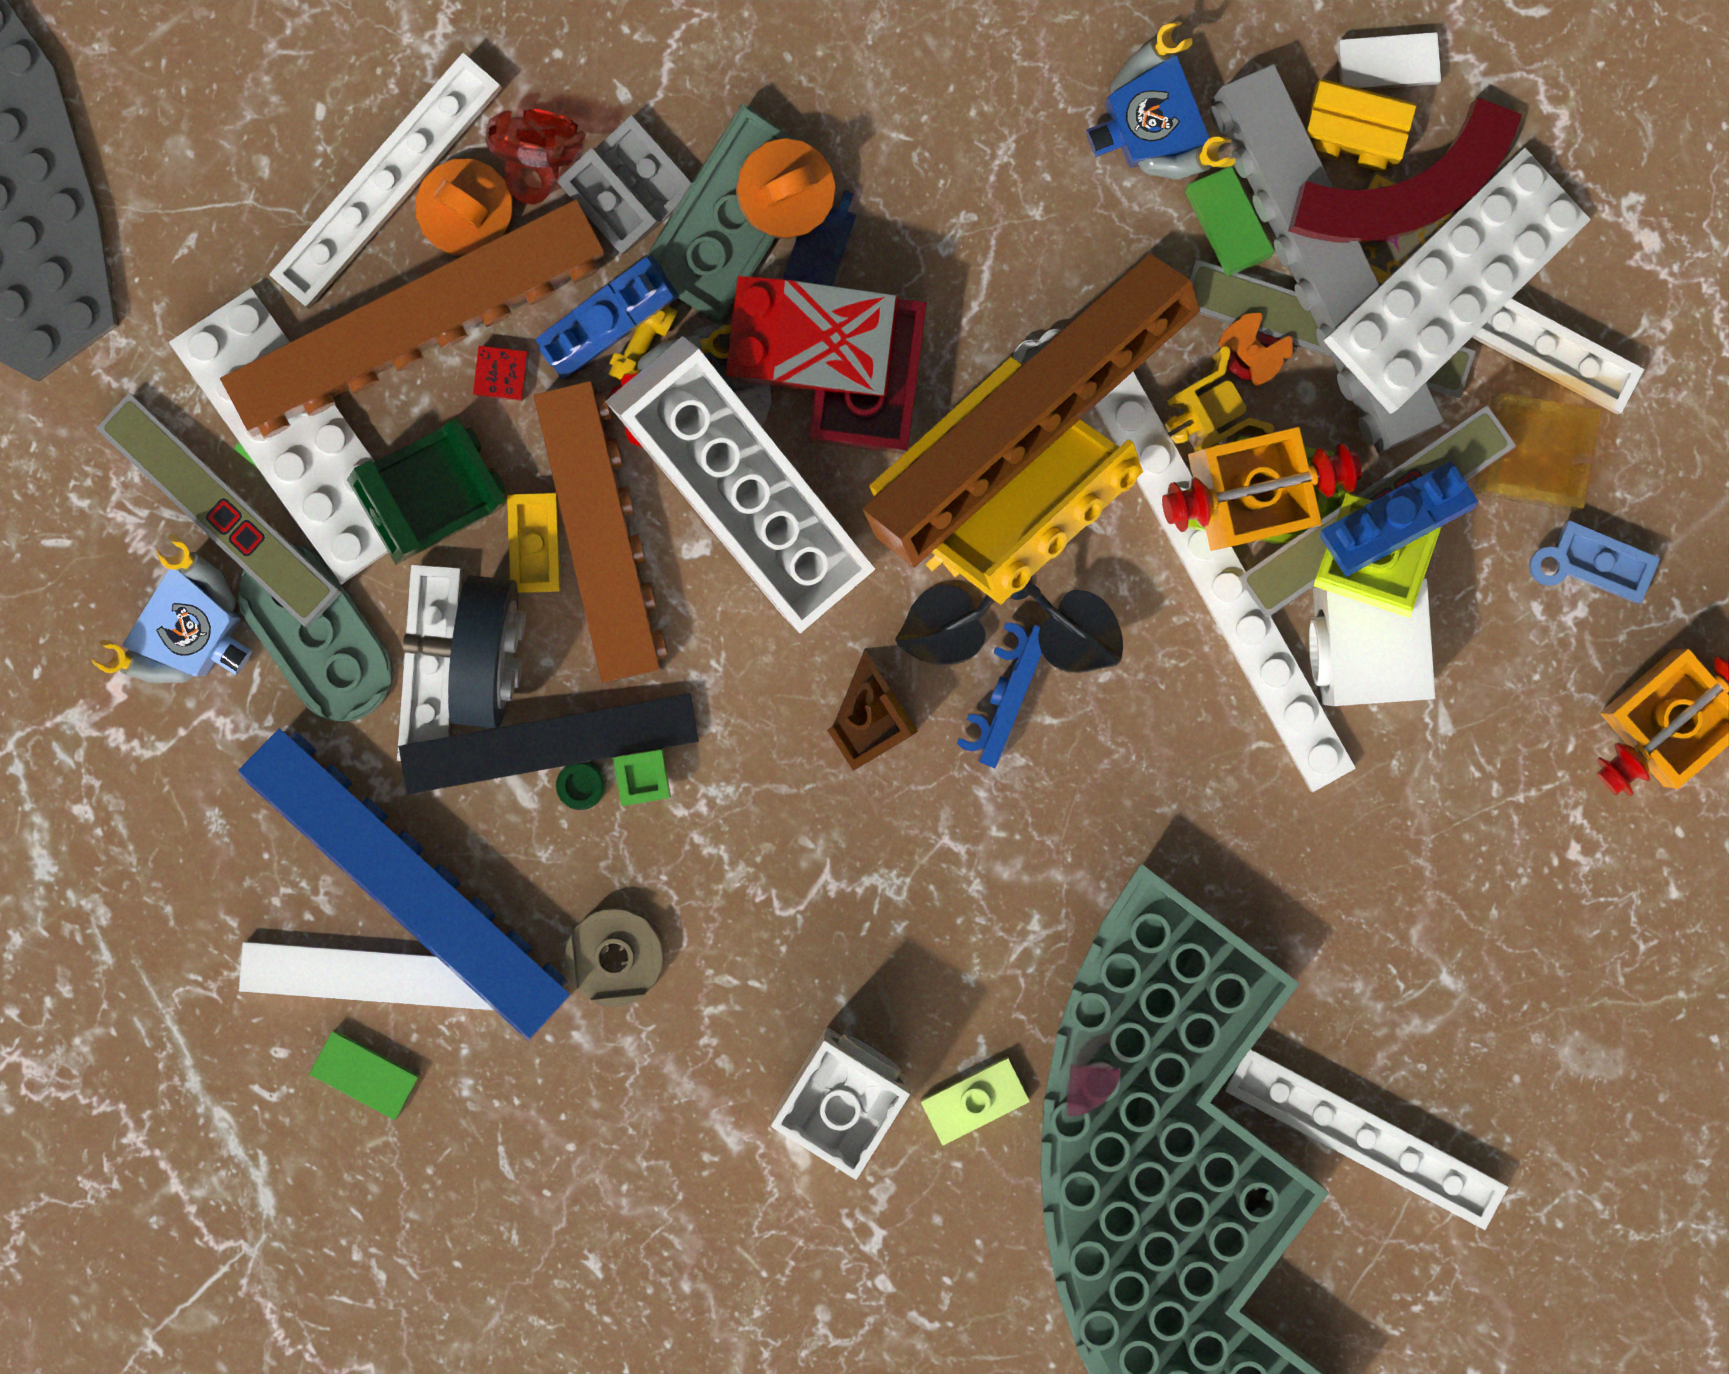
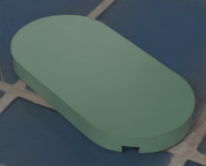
[238,544,393,722]

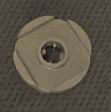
[565,908,664,1007]

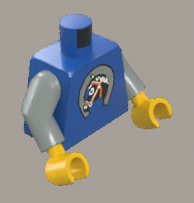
[1086,21,1236,180]

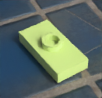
[920,1056,1030,1146]

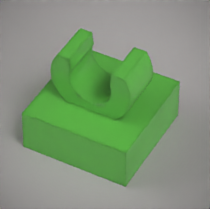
[613,749,671,806]

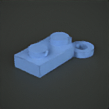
[1529,521,1660,604]

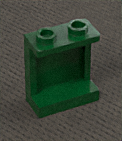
[347,416,506,565]

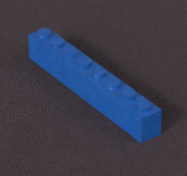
[238,728,570,1042]

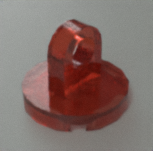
[485,109,586,205]

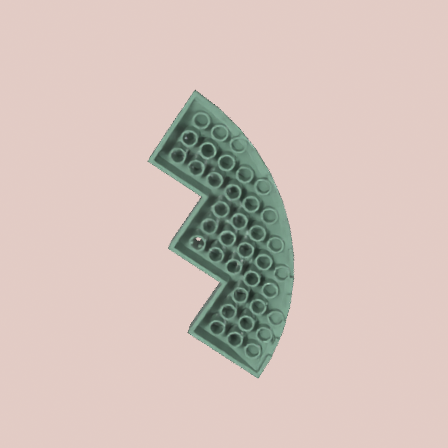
[1040,863,1331,1374]

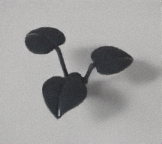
[895,573,1123,673]

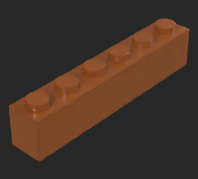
[533,381,669,683]

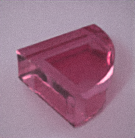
[1066,1064,1121,1116]

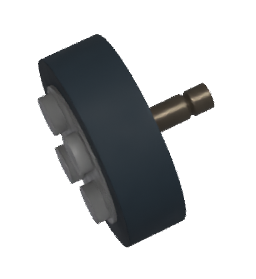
[403,575,526,729]

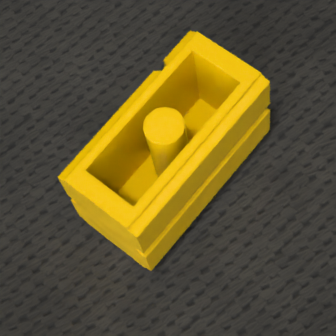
[1304,78,1416,172]

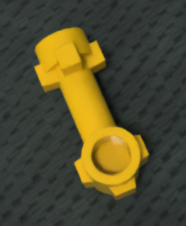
[608,303,678,382]

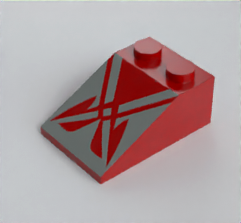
[726,276,898,397]

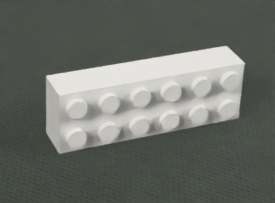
[605,336,875,633]

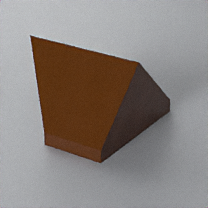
[827,649,918,771]

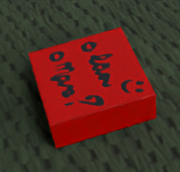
[473,346,529,401]

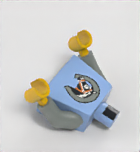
[92,534,252,683]

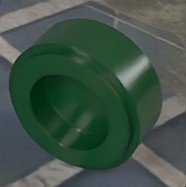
[556,762,606,810]

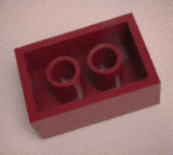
[809,299,927,454]

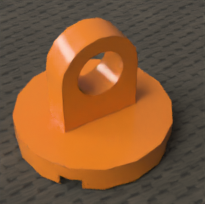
[736,138,836,239]
[416,159,514,257]

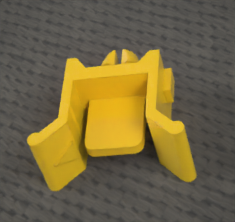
[1165,346,1274,452]

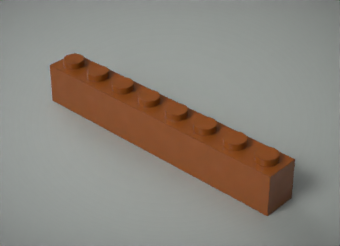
[220,199,604,439]
[862,253,1200,568]

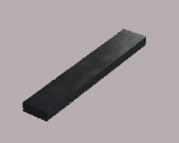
[398,693,699,795]

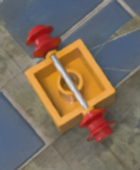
[1162,427,1362,551]
[1596,649,1729,796]

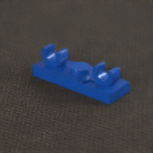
[535,255,680,380]
[1320,461,1478,577]
[957,623,1042,769]

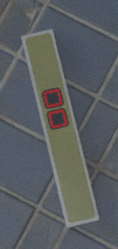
[1189,259,1476,399]
[96,393,342,628]
[1238,405,1516,618]

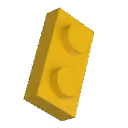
[507,493,561,593]

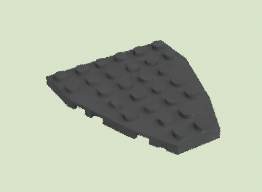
[0,0,119,382]

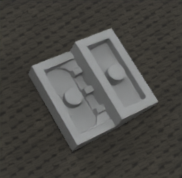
[557,115,693,255]

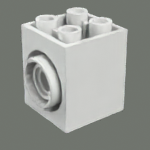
[1309,579,1435,706]
[771,1026,910,1180]

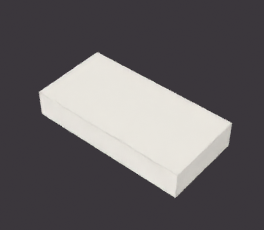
[1337,32,1441,90]

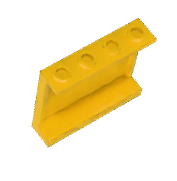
[869,357,1143,605]

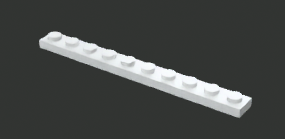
[1094,372,1356,792]

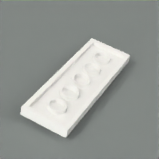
[1323,148,1591,414]
[169,288,389,585]

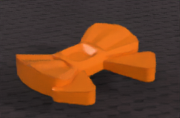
[1217,313,1293,386]

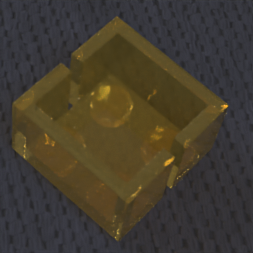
[1474,393,1602,511]

